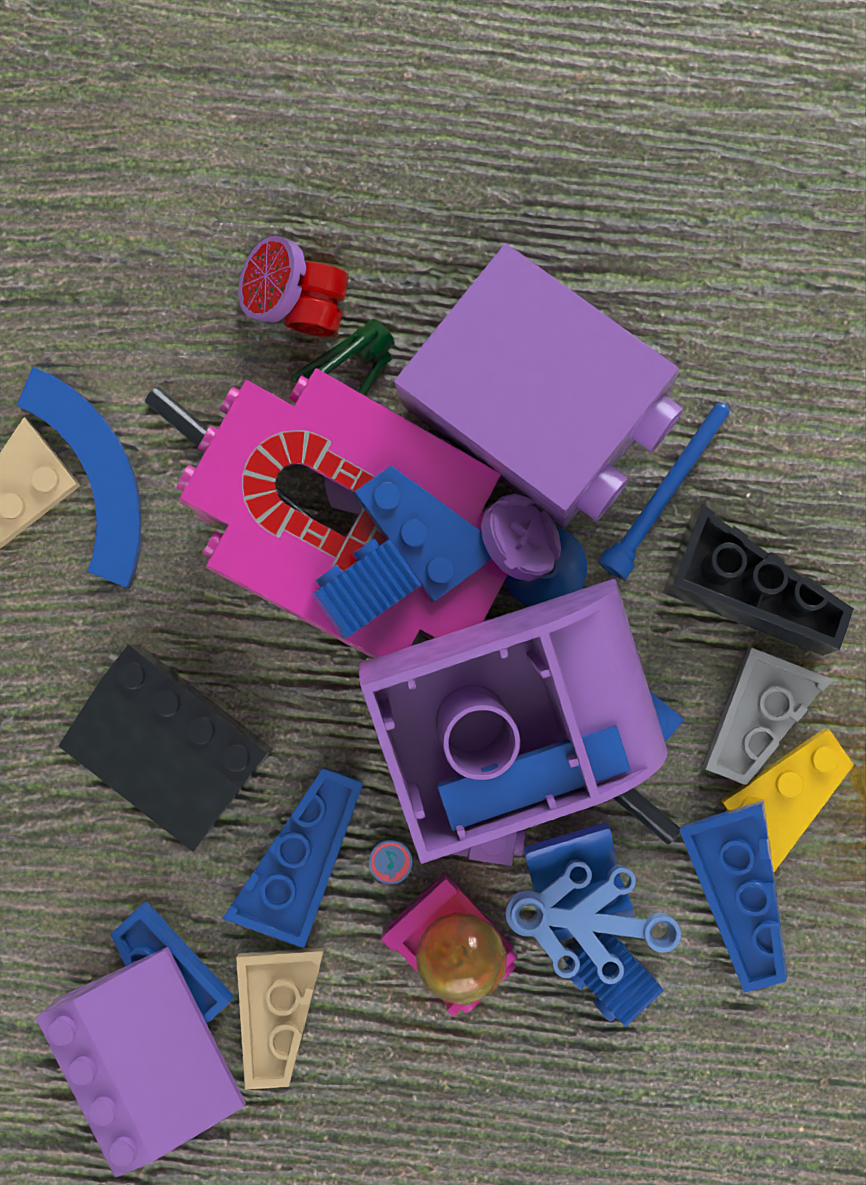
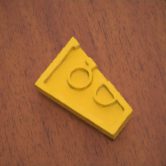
[720,728,854,872]

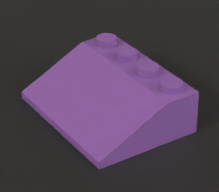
[36,947,246,1178]

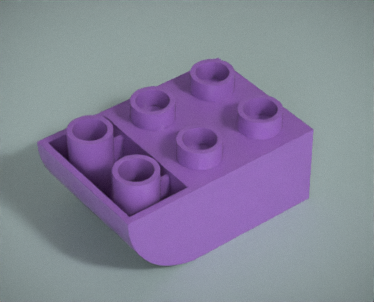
[358,579,668,864]

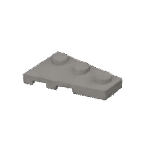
[702,648,833,785]

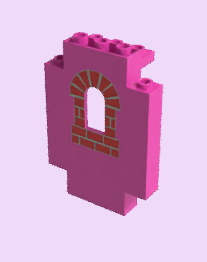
[176,368,508,658]

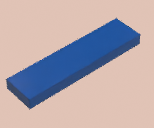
[437,725,631,831]

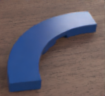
[17,366,142,588]

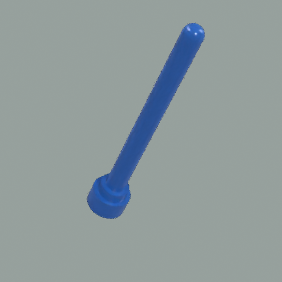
[597,403,730,581]

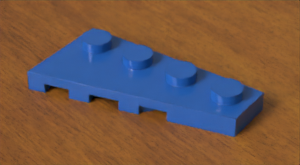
[222,767,364,948]
[679,800,788,993]

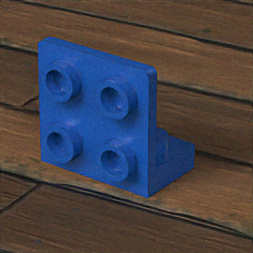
[523,823,635,942]

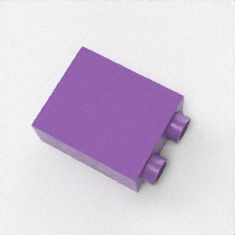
[394,243,684,528]

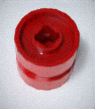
[284,262,349,337]

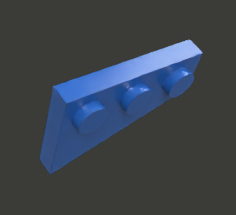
[353,466,492,602]
[110,901,234,1024]

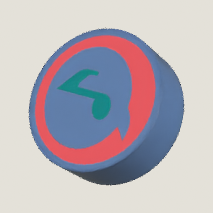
[369,838,412,884]

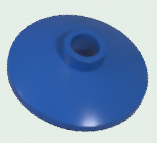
[504,527,587,607]

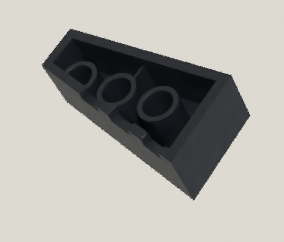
[662,504,854,656]

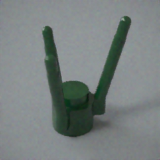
[291,319,395,396]

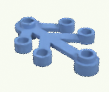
[505,859,681,984]

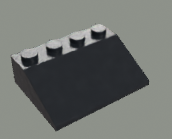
[59,644,273,852]

